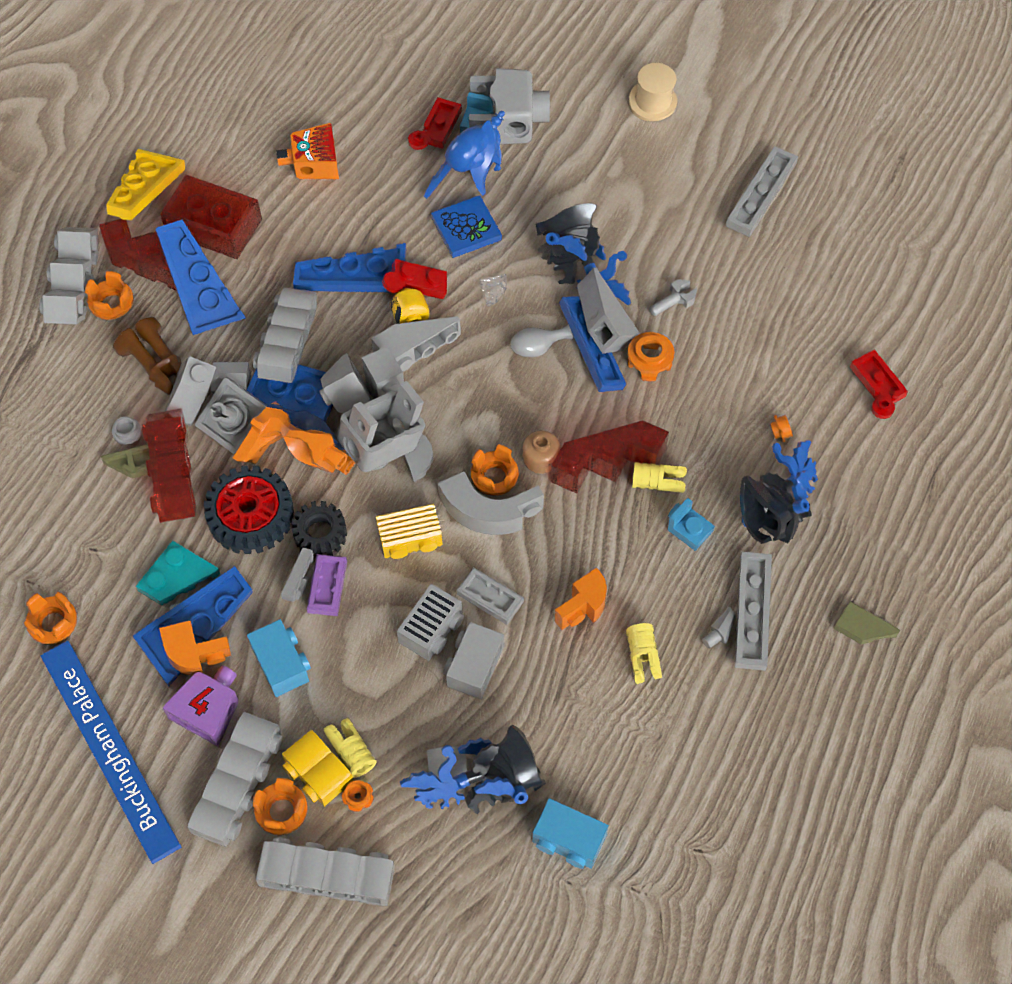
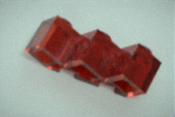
[99,218,177,291]
[142,409,197,523]
[551,420,669,494]

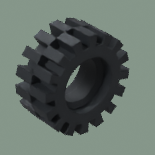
[291,501,347,557]

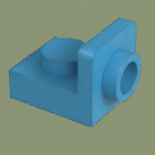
[460,93,494,133]
[668,498,715,551]

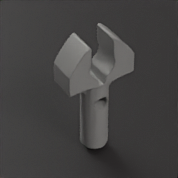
[649,280,697,316]

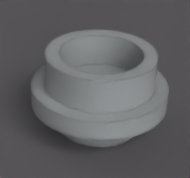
[112,416,141,445]

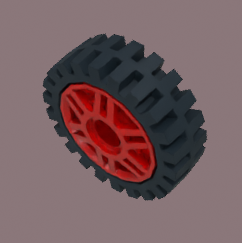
[204,466,294,554]

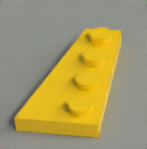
[106,149,185,220]

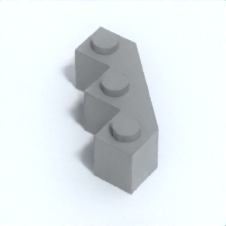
[39,227,99,325]

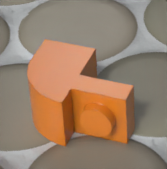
[159,621,231,676]

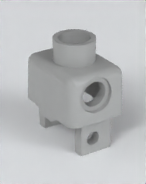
[469,68,550,145]
[337,381,425,472]

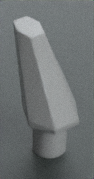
[702,607,736,649]

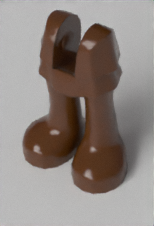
[113,317,182,395]

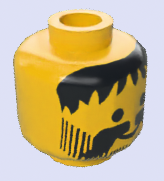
[390,288,430,324]

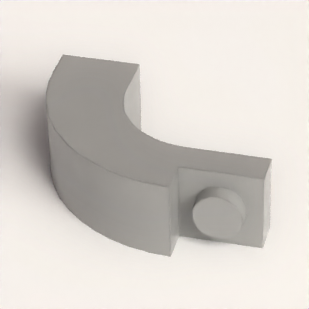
[438,471,544,535]

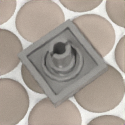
[195,377,268,454]

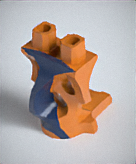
[233,402,355,475]

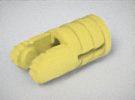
[632,462,687,493]
[626,623,662,684]
[324,718,376,778]

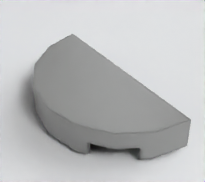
[403,429,433,482]
[281,547,313,602]

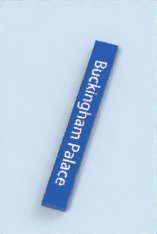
[40,641,182,864]

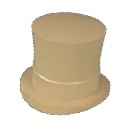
[629,63,677,121]

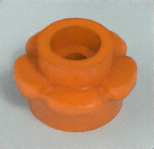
[770,415,793,442]
[342,780,374,812]

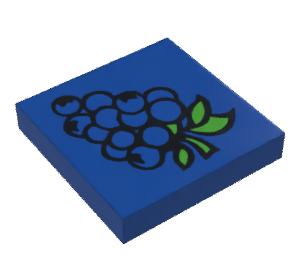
[431,195,502,258]

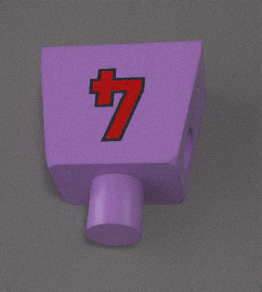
[163,665,239,747]

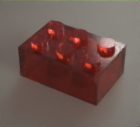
[160,174,262,260]

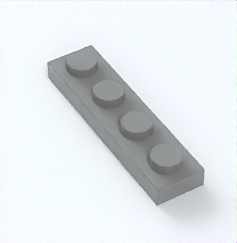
[726,146,798,237]
[735,552,772,671]

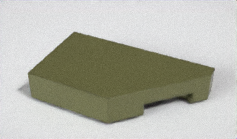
[101,443,161,479]
[834,601,900,644]

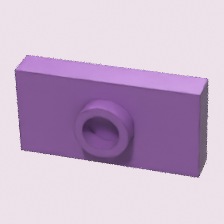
[307,554,347,616]

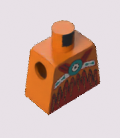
[276,123,339,179]

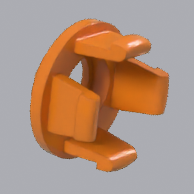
[85,271,134,320]
[628,332,675,382]
[471,444,519,495]
[24,592,77,644]
[253,778,308,835]

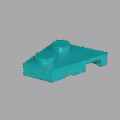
[136,540,220,606]

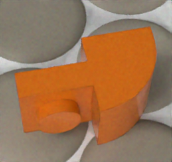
[555,568,607,630]

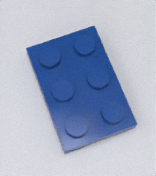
[247,364,333,422]

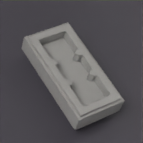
[457,567,524,625]

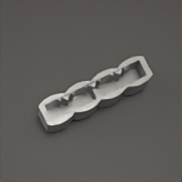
[253,287,317,383]
[187,712,283,847]
[256,837,395,906]

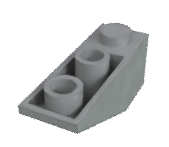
[577,268,640,354]
[371,316,461,372]

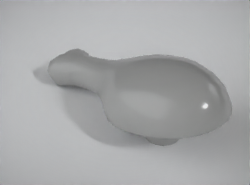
[510,325,574,357]

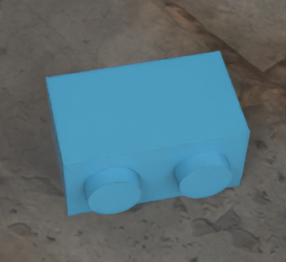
[247,619,311,697]
[532,798,609,869]

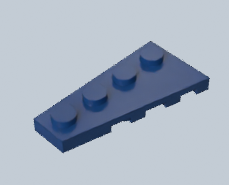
[155,220,246,335]
[293,243,407,292]
[133,566,253,687]

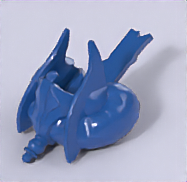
[424,110,505,199]

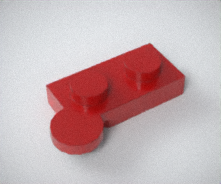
[408,97,462,150]
[382,259,447,299]
[850,349,908,419]

